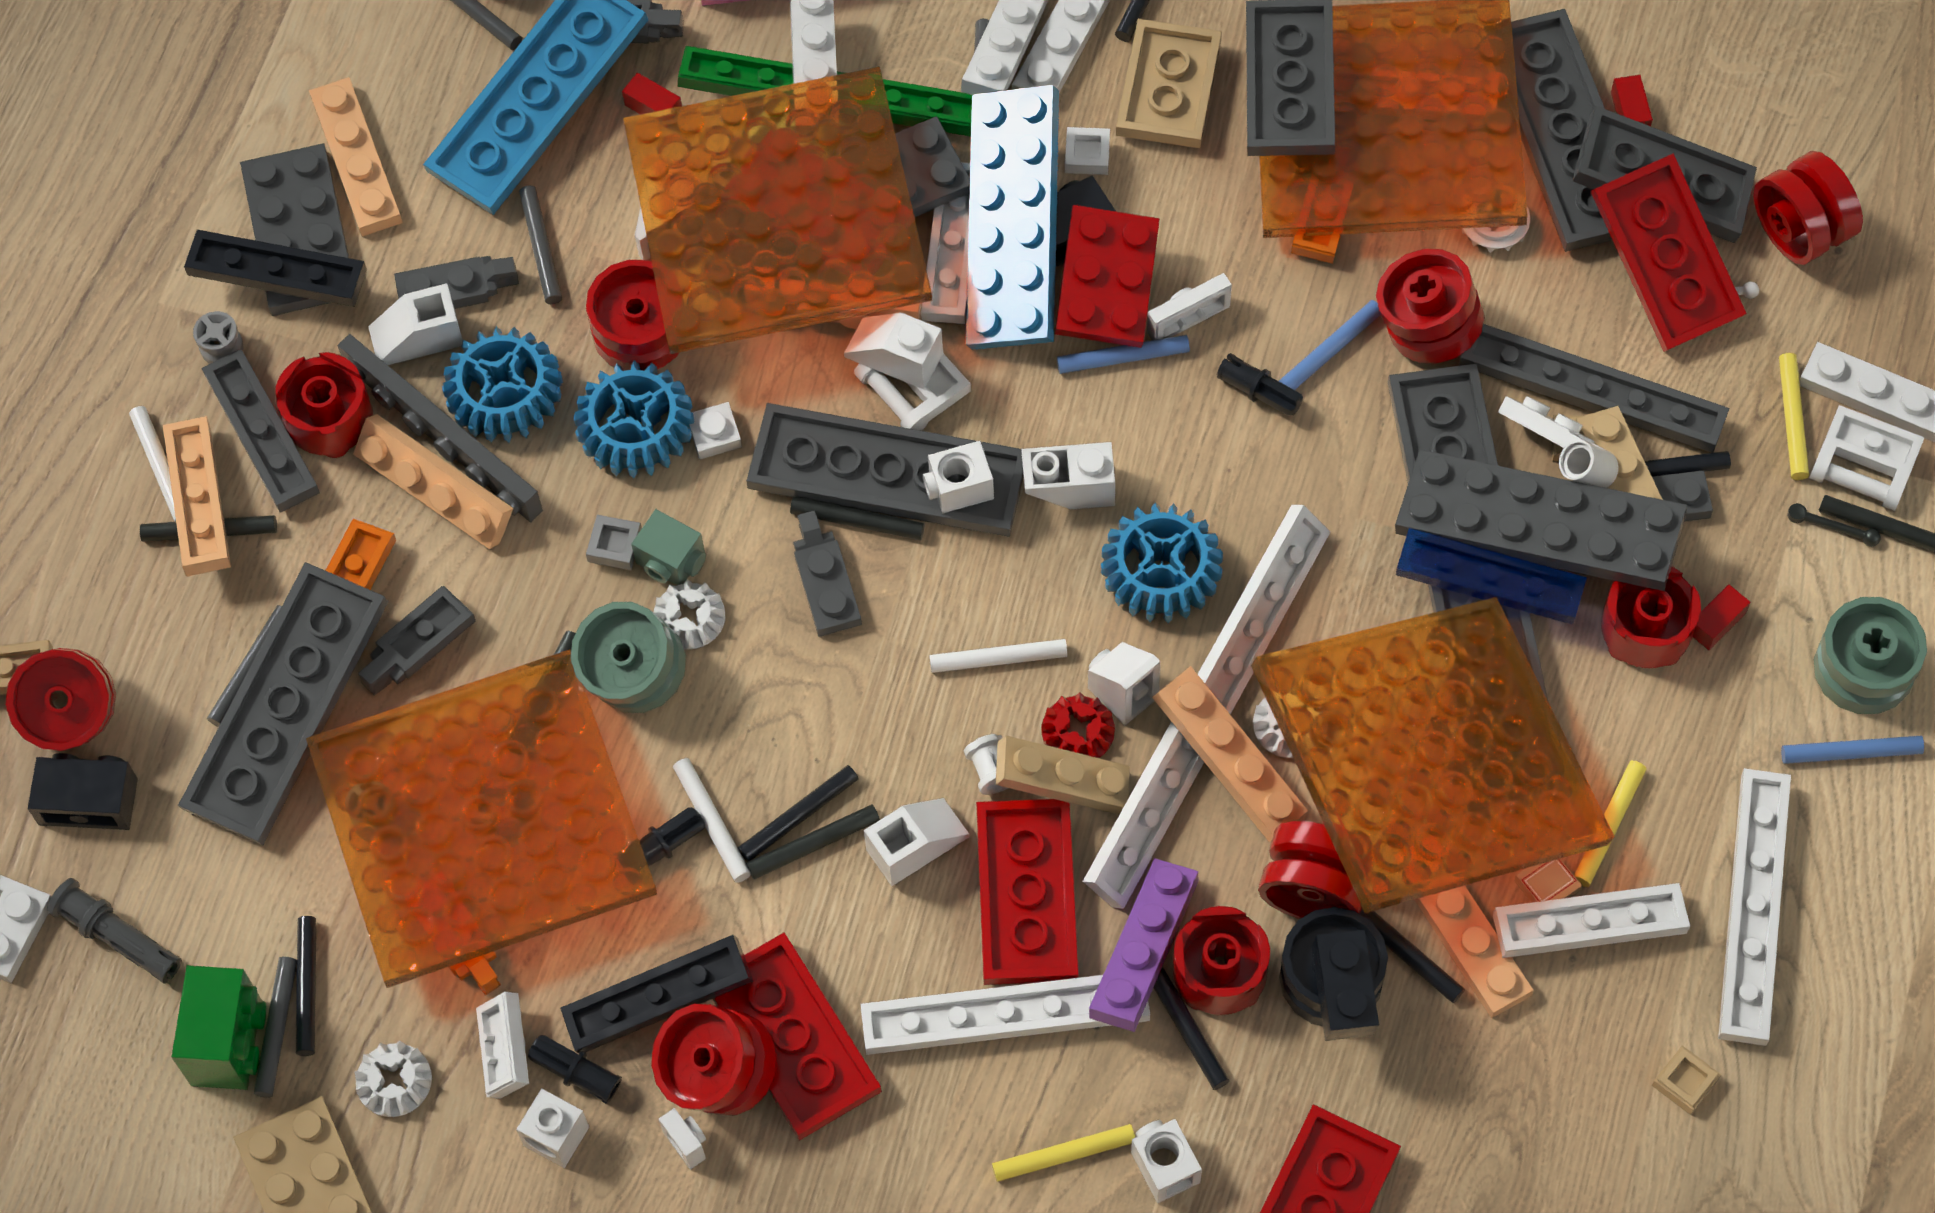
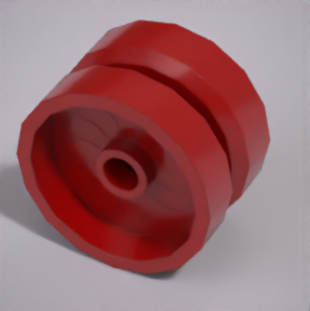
[1753,151,1863,265]
[1376,249,1485,364]
[586,259,688,371]
[5,648,116,751]
[1258,821,1375,919]
[651,1004,777,1116]

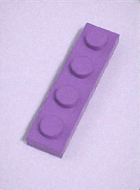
[1089,858,1199,1032]

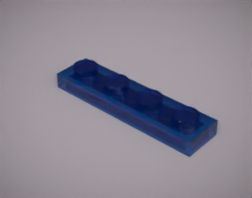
[1396,528,1587,625]

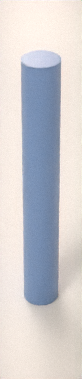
[1279,300,1381,390]
[1057,335,1190,374]
[1781,736,1924,764]

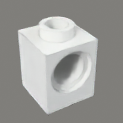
[923,441,994,514]
[516,1088,589,1168]
[1131,1119,1202,1204]

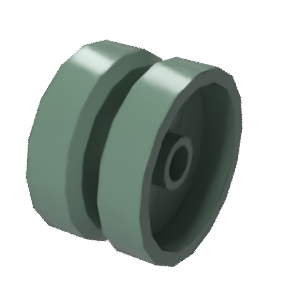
[1813,597,1927,714]
[571,602,686,713]

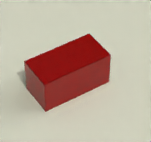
[622,72,683,130]
[1611,75,1653,126]
[1692,584,1751,650]

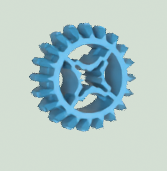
[442,326,563,443]
[574,360,694,478]
[1101,502,1223,623]

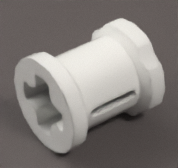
[964,734,1008,795]

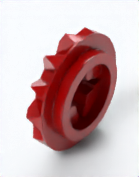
[1041,692,1115,758]

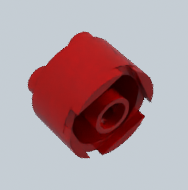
[276,352,373,458]
[1601,567,1701,668]
[1173,906,1270,1015]

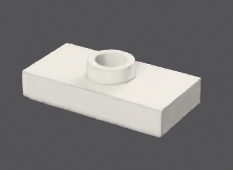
[1147,273,1232,341]
[476,992,529,1099]

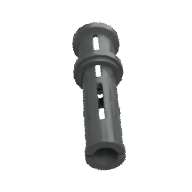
[47,878,182,984]

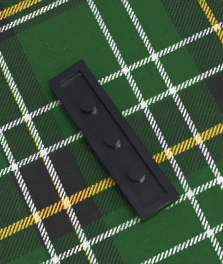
[184,229,367,307]
[560,935,753,1053]

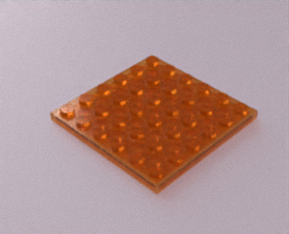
[1259,0,1528,238]
[623,66,932,354]
[1251,597,1615,913]
[306,649,657,988]

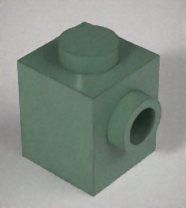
[631,509,706,585]

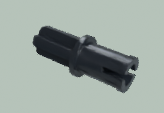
[1217,353,1303,415]
[615,807,705,879]
[528,1035,622,1104]

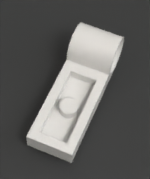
[1498,396,1618,488]

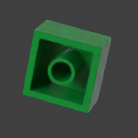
[171,965,266,1090]

